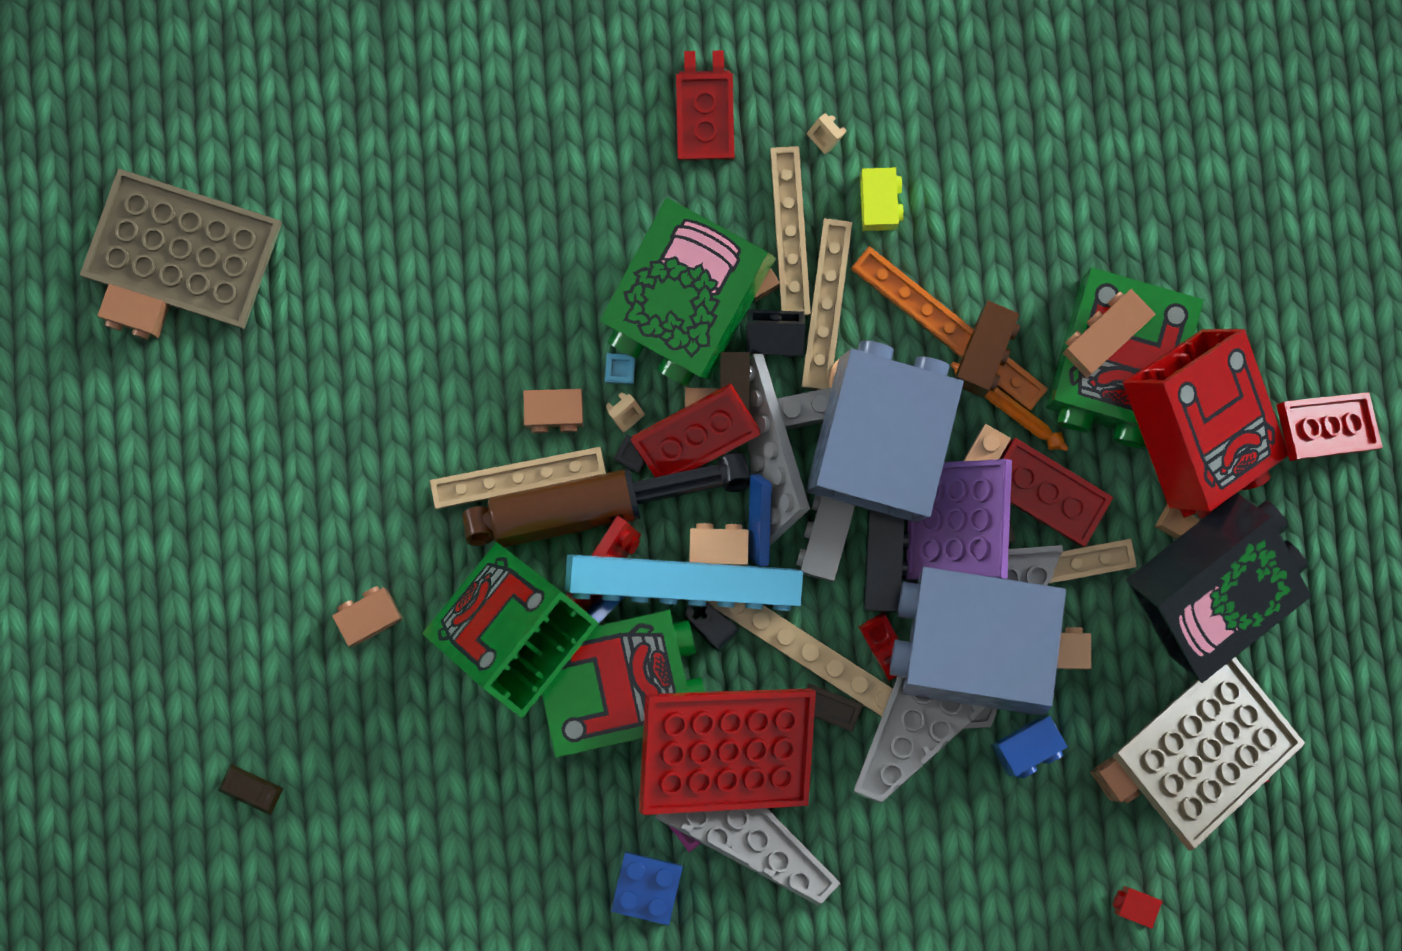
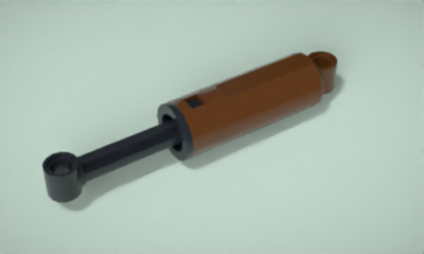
[462,452,750,547]

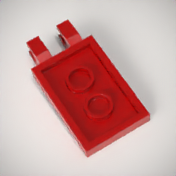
[676,50,735,161]

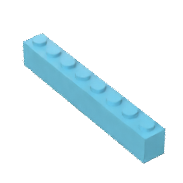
[565,554,803,611]

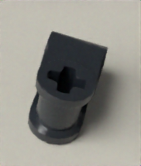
[684,601,739,652]

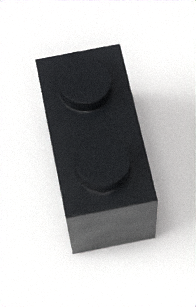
[746,310,805,357]

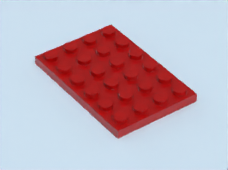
[639,688,816,815]

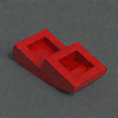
[858,612,899,681]

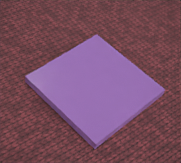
[905,459,1012,580]

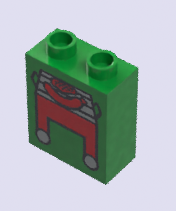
[1046,267,1204,449]
[422,542,599,718]
[542,610,705,758]

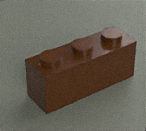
[954,300,1020,398]

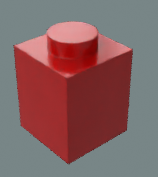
[1112,886,1163,929]

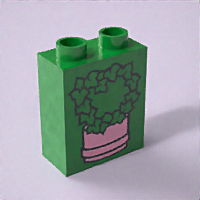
[599,197,776,387]

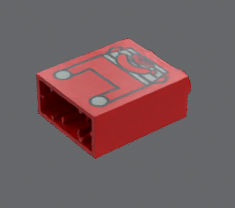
[1123,329,1288,518]

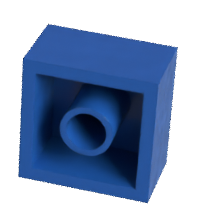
[991,716,1067,779]
[611,851,683,925]

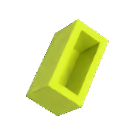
[860,167,903,231]

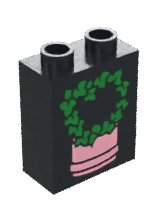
[1126,493,1311,683]

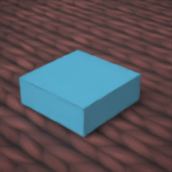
[605,353,635,385]

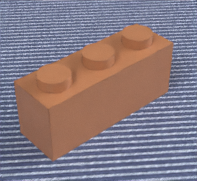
[1063,289,1156,378]

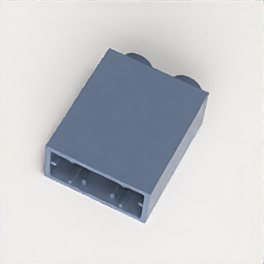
[805,340,964,523]
[890,567,1066,716]

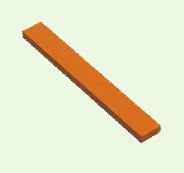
[851,246,1048,412]

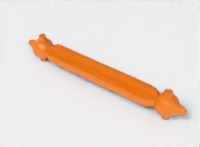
[951,362,1068,451]

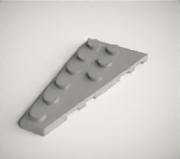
[748,354,810,545]
[655,808,840,906]

